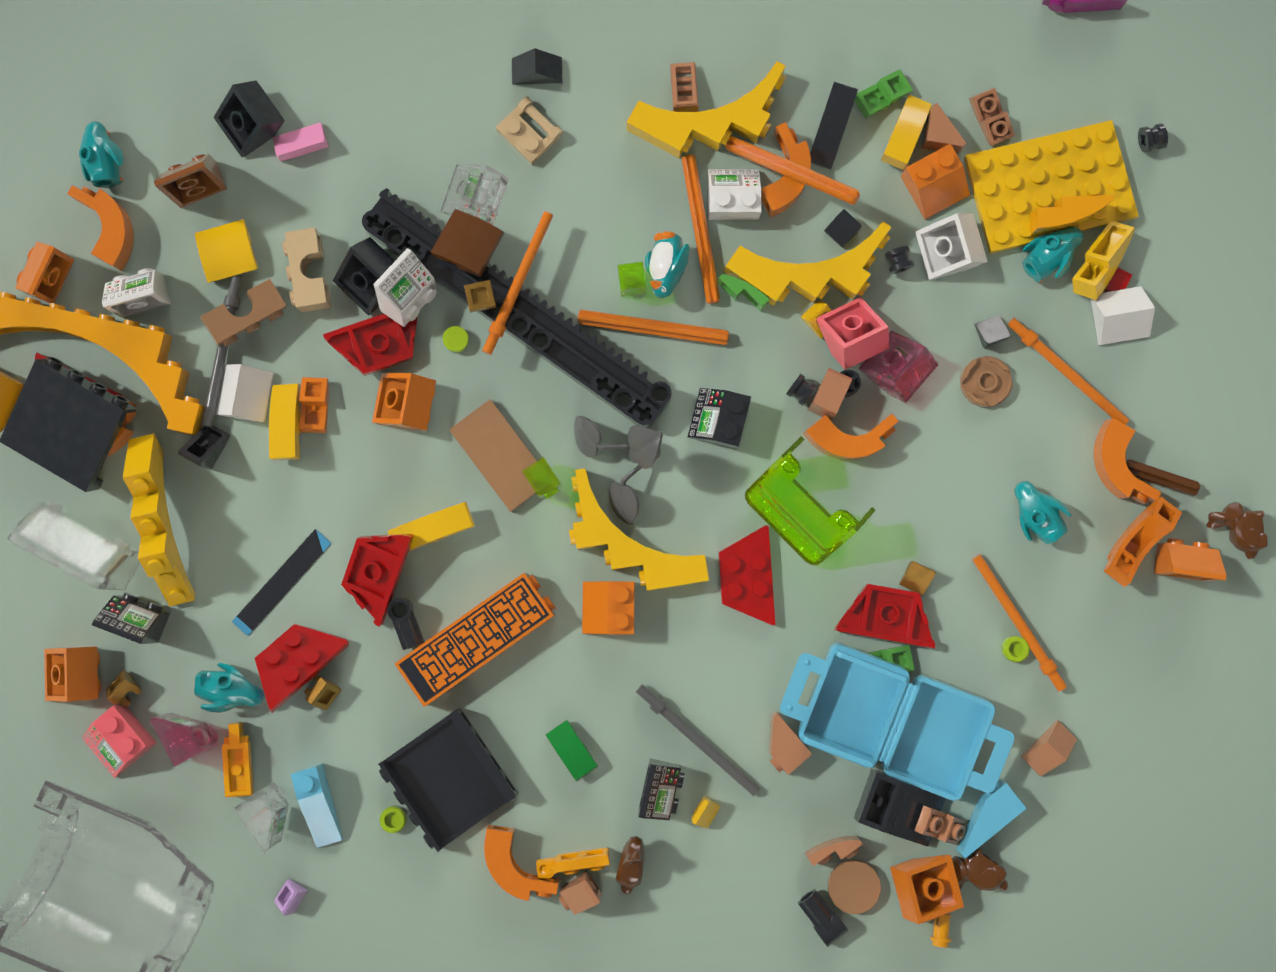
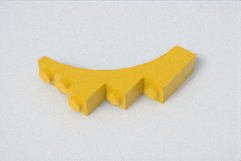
[626,61,787,159]
[724,221,891,306]
[123,433,195,607]
[569,468,709,591]

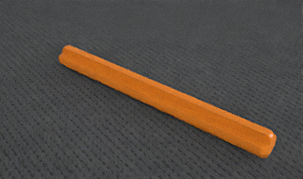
[725,136,860,205]
[682,155,720,304]
[577,309,729,345]

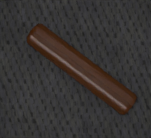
[1126,459,1200,496]

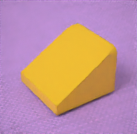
[801,300,832,339]
[691,797,720,828]

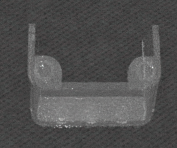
[7,500,140,590]

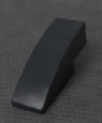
[810,82,858,170]

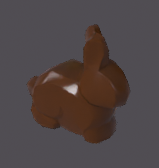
[1206,502,1268,559]
[616,836,644,894]
[952,848,1008,891]

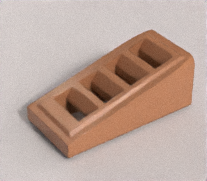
[670,62,699,112]

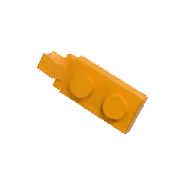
[222,722,254,798]
[536,847,610,878]

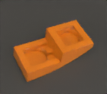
[299,377,329,433]

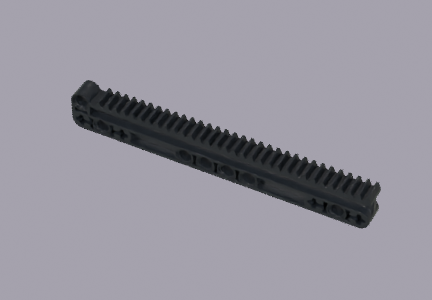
[362,188,672,428]

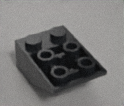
[854,768,946,847]

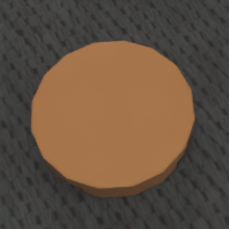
[960,356,1013,407]
[827,859,881,914]

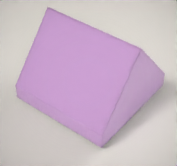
[274,879,308,916]

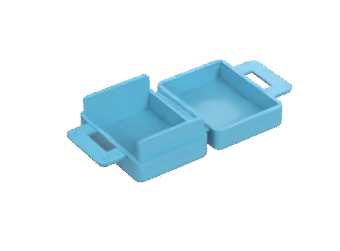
[780,642,1014,801]

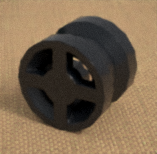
[1138,123,1168,153]
[884,246,915,274]
[840,369,861,398]
[786,373,817,406]

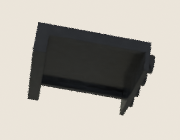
[0,357,137,492]
[378,707,519,852]

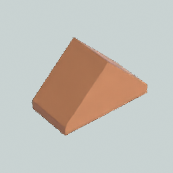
[922,103,967,154]
[808,368,852,420]
[1021,720,1077,776]

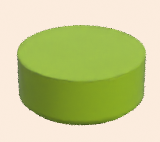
[443,326,469,353]
[1001,636,1030,662]
[380,805,407,833]

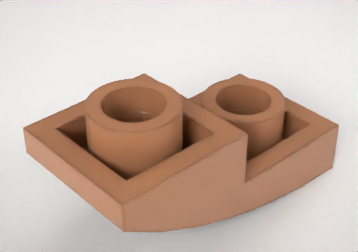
[969,88,1015,146]
[915,806,967,846]
[805,836,863,866]

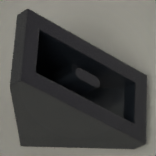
[512,48,563,85]
[178,425,230,470]

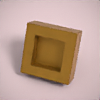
[464,280,496,313]
[106,670,142,707]
[304,675,342,711]

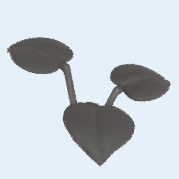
[574,416,663,525]

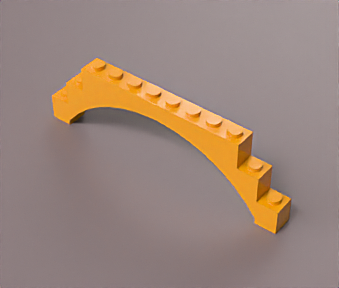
[0,292,205,436]

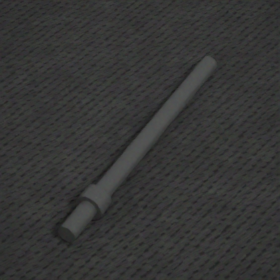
[201,276,242,428]
[636,684,760,796]

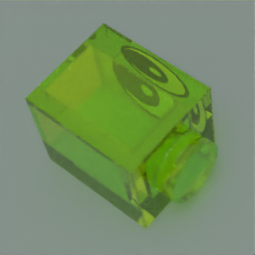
[617,261,646,297]
[522,457,562,500]

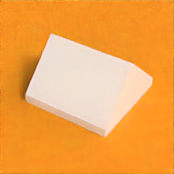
[1090,286,1155,346]
[214,364,274,423]

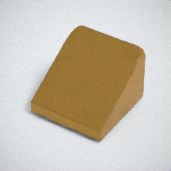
[899,561,936,596]

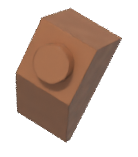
[769,712,812,775]
[559,870,602,915]

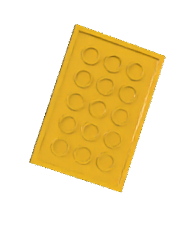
[963,120,1139,254]

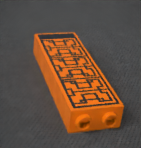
[394,573,556,707]

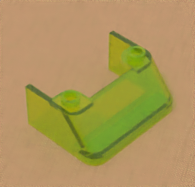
[745,436,876,565]

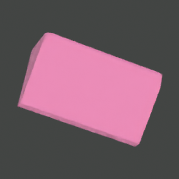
[273,122,329,162]

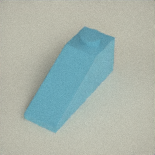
[290,763,343,848]
[956,780,1027,858]

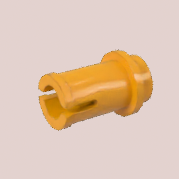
[930,913,951,948]

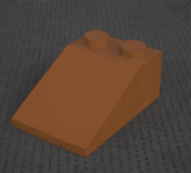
[154,154,227,208]

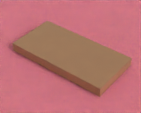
[449,399,552,512]

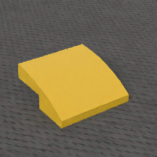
[194,219,259,283]

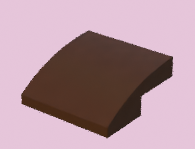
[431,209,504,277]

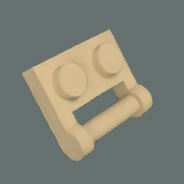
[496,96,563,165]

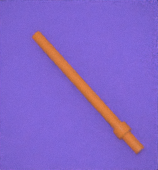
[482,211,553,355]
[1007,317,1129,425]
[972,554,1067,692]

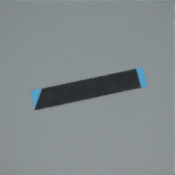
[232,529,331,636]

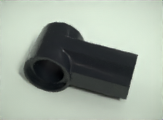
[387,597,425,650]
[797,889,849,947]

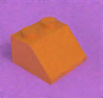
[900,144,970,220]
[15,242,75,304]
[372,373,436,431]
[1154,538,1227,581]
[582,581,634,634]
[44,646,101,702]
[890,855,964,924]

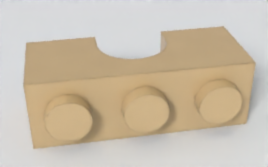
[282,227,332,312]

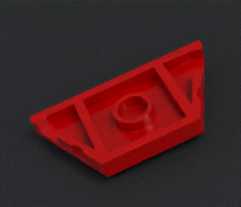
[323,314,417,376]
[718,525,776,625]
[341,534,414,627]
[834,584,935,649]
[254,624,349,713]

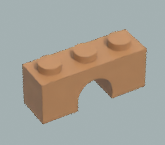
[200,279,286,347]

